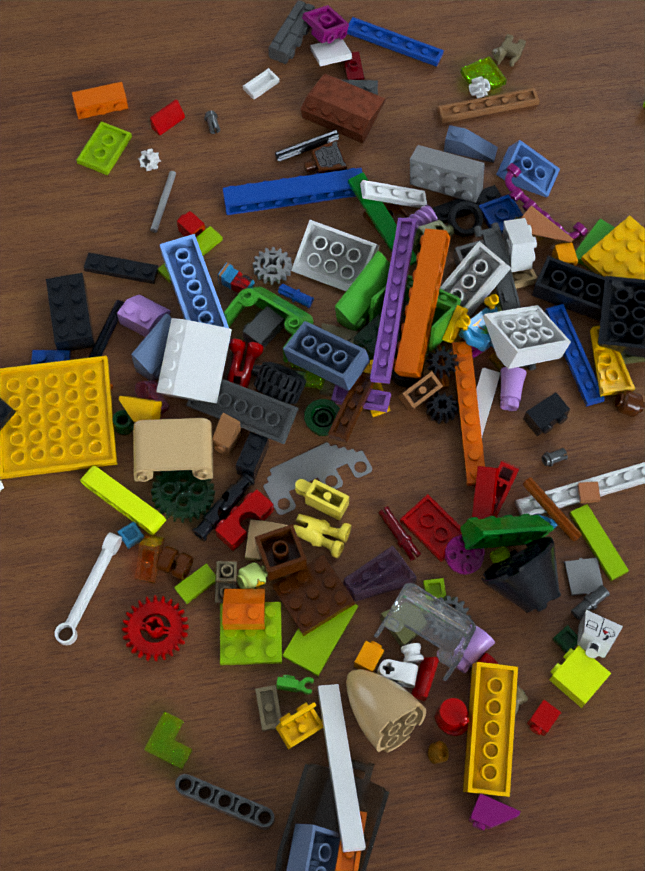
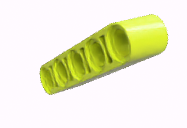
[80,465,166,536]

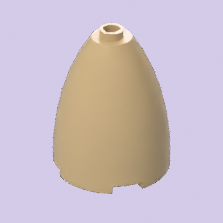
[346,669,426,753]

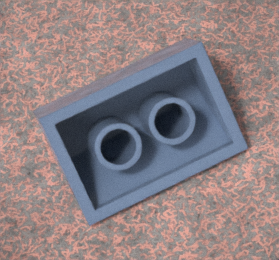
[131,313,172,383]

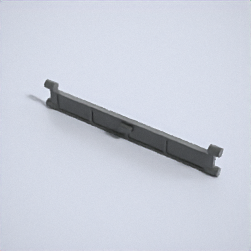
[474,223,537,371]

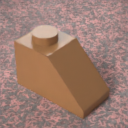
[212,413,242,455]

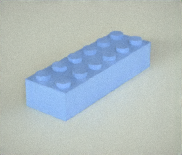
[160,234,229,328]

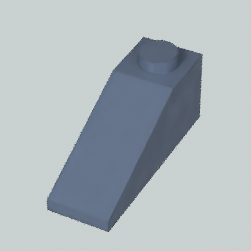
[444,125,498,163]

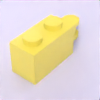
[295,479,350,521]

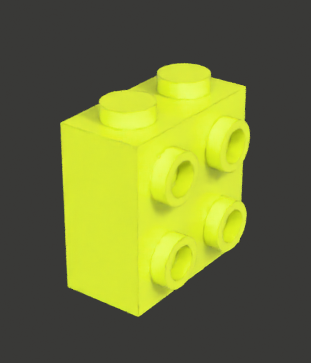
[549,645,611,708]

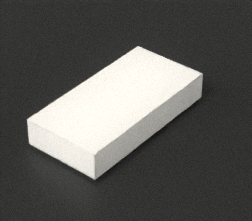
[243,68,280,100]

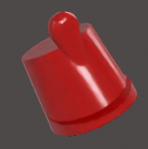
[435,698,470,736]

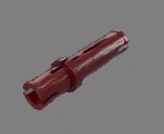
[378,506,421,561]

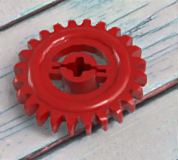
[121,595,189,662]

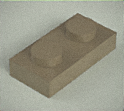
[255,685,281,732]

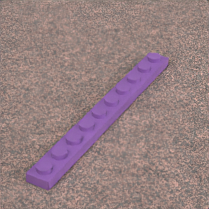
[370,218,417,384]

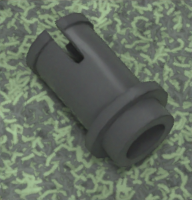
[204,111,220,134]
[541,448,568,467]

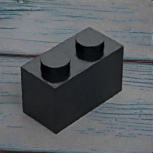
[523,392,570,436]
[236,432,269,480]

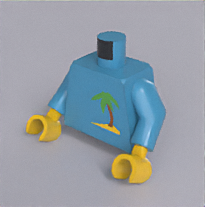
[456,294,499,352]

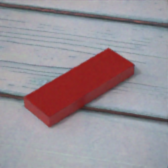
[472,466,499,519]

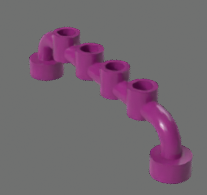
[505,163,588,239]

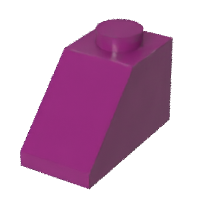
[468,794,521,831]

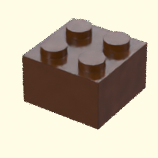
[255,524,307,581]

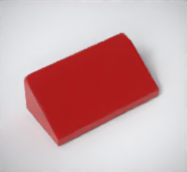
[150,99,185,135]
[411,657,439,701]

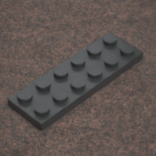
[186,379,299,444]

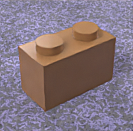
[398,371,443,411]

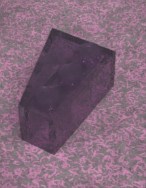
[343,546,417,602]

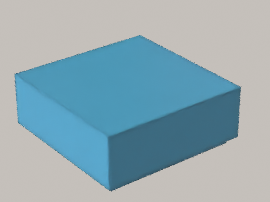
[117,521,145,549]

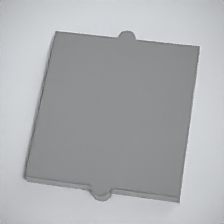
[564,558,603,596]

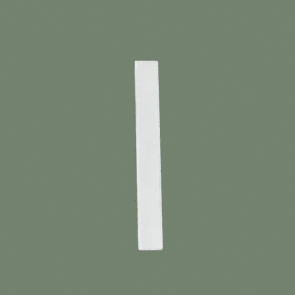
[515,462,645,516]
[317,684,366,852]

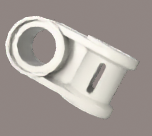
[377,659,418,688]

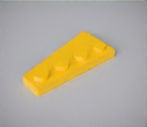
[590,326,635,397]

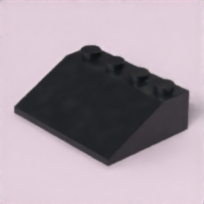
[598,276,645,358]

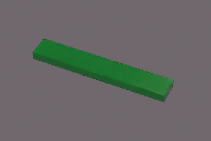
[348,172,417,266]

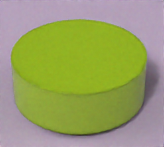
[489,547,511,563]

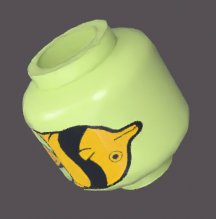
[237,562,267,589]

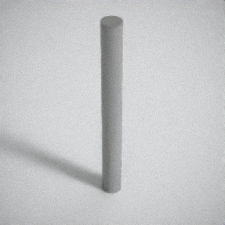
[150,171,176,233]

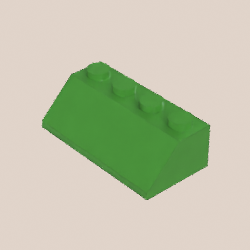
[335,251,390,331]

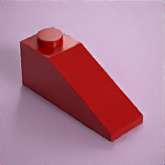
[493,460,520,518]

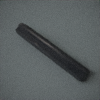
[275,130,339,162]
[88,300,125,358]

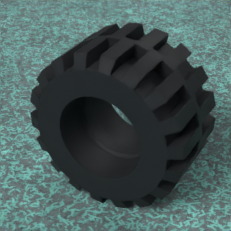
[254,362,306,404]

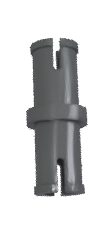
[571,585,610,620]

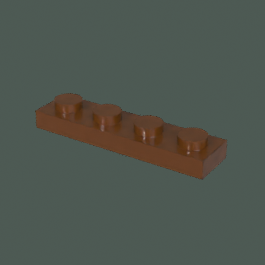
[328,372,375,443]

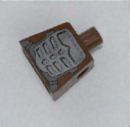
[304,140,347,173]

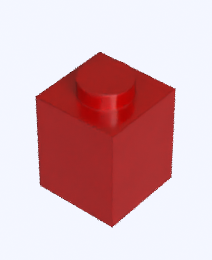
[177,211,205,237]
[527,700,561,736]

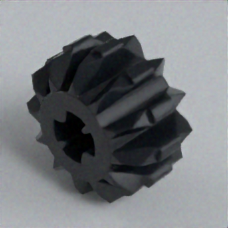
[426,346,459,379]
[425,392,458,425]

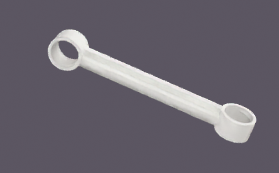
[55,532,122,646]

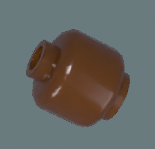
[615,390,645,417]

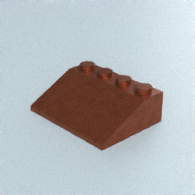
[300,73,386,144]

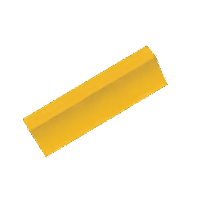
[463,662,518,797]

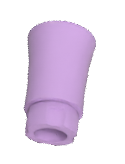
[500,367,527,411]
[450,625,495,673]

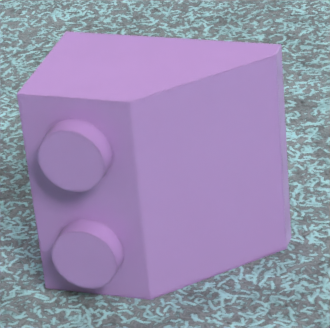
[117,294,171,337]

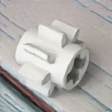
[469,76,490,99]
[138,148,161,171]

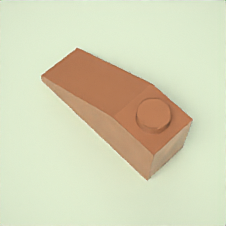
[521,206,573,243]

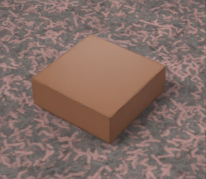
[577,482,601,503]

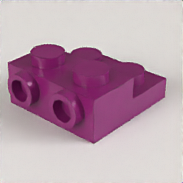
[302,5,349,44]

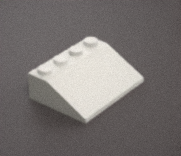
[291,220,380,291]
[483,305,571,369]
[156,318,232,404]

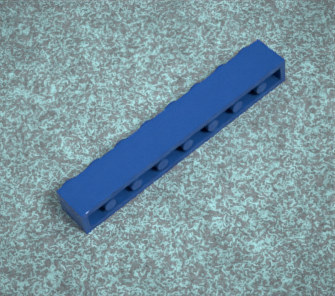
[223,168,362,215]

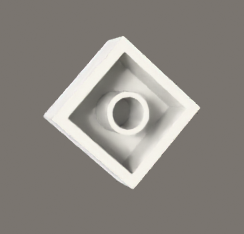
[503,218,537,272]

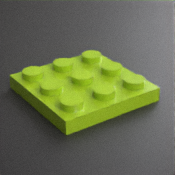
[220,602,282,665]

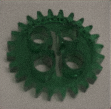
[151,470,215,523]

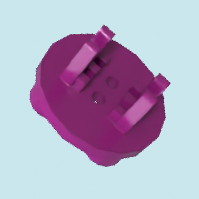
[445,534,485,575]

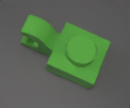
[277,675,314,695]

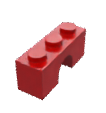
[215,489,274,552]

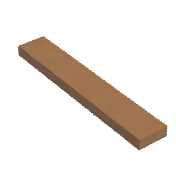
[437,88,540,123]

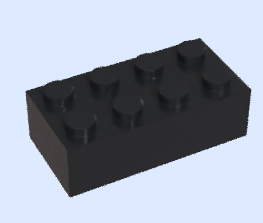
[532,256,605,321]
[46,273,95,351]

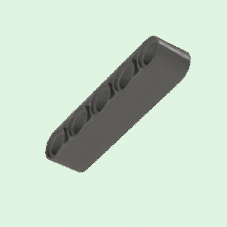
[175,774,275,830]

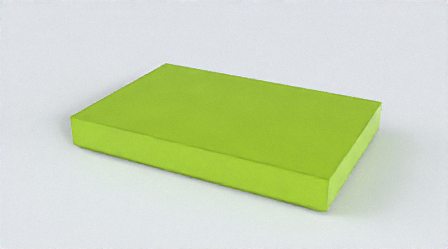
[76,121,132,176]

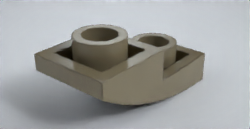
[215,561,237,605]

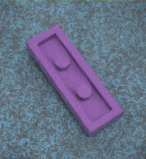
[331,384,391,413]

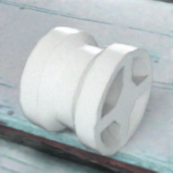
[400,643,424,664]

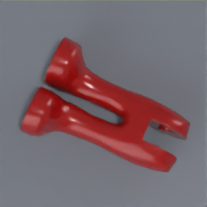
[227,339,264,388]

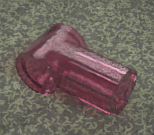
[135,380,170,415]

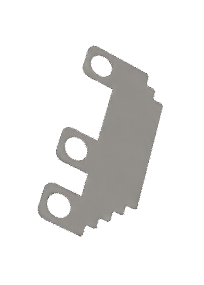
[263,442,372,515]

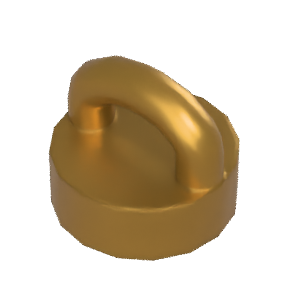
[428,741,449,764]

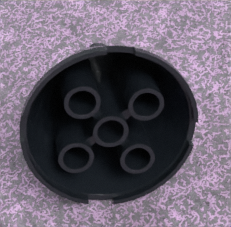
[481,537,561,613]

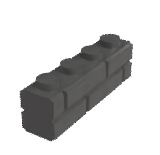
[268,0,315,64]

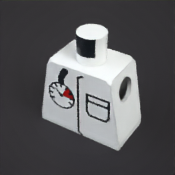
[577,610,623,658]

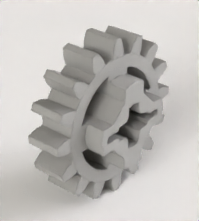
[253,247,292,285]

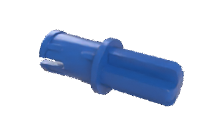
[278,284,314,308]

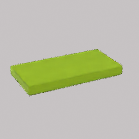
[283,604,358,677]

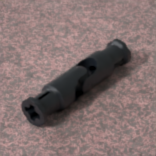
[192,472,255,542]

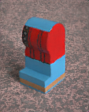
[218,262,255,293]

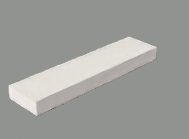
[360,180,427,208]
[476,368,501,435]

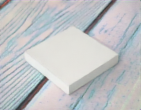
[310,38,352,66]

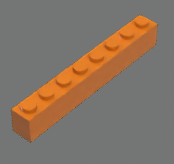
[393,228,451,379]

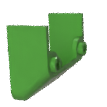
[369,275,461,351]
[224,286,313,363]

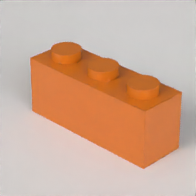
[72,82,128,119]

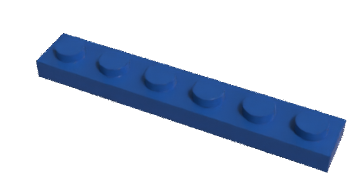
[347,17,444,67]
[545,304,605,407]

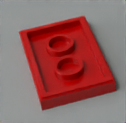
[400,494,462,562]

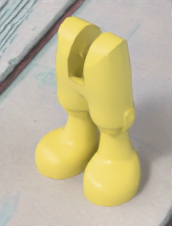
[293,514,351,558]

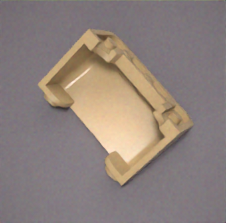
[133,418,213,482]

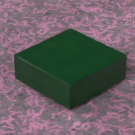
[552,625,578,654]

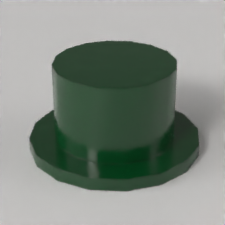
[304,399,340,436]

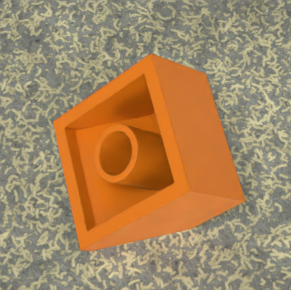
[222,589,265,630]

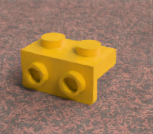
[275,702,323,749]

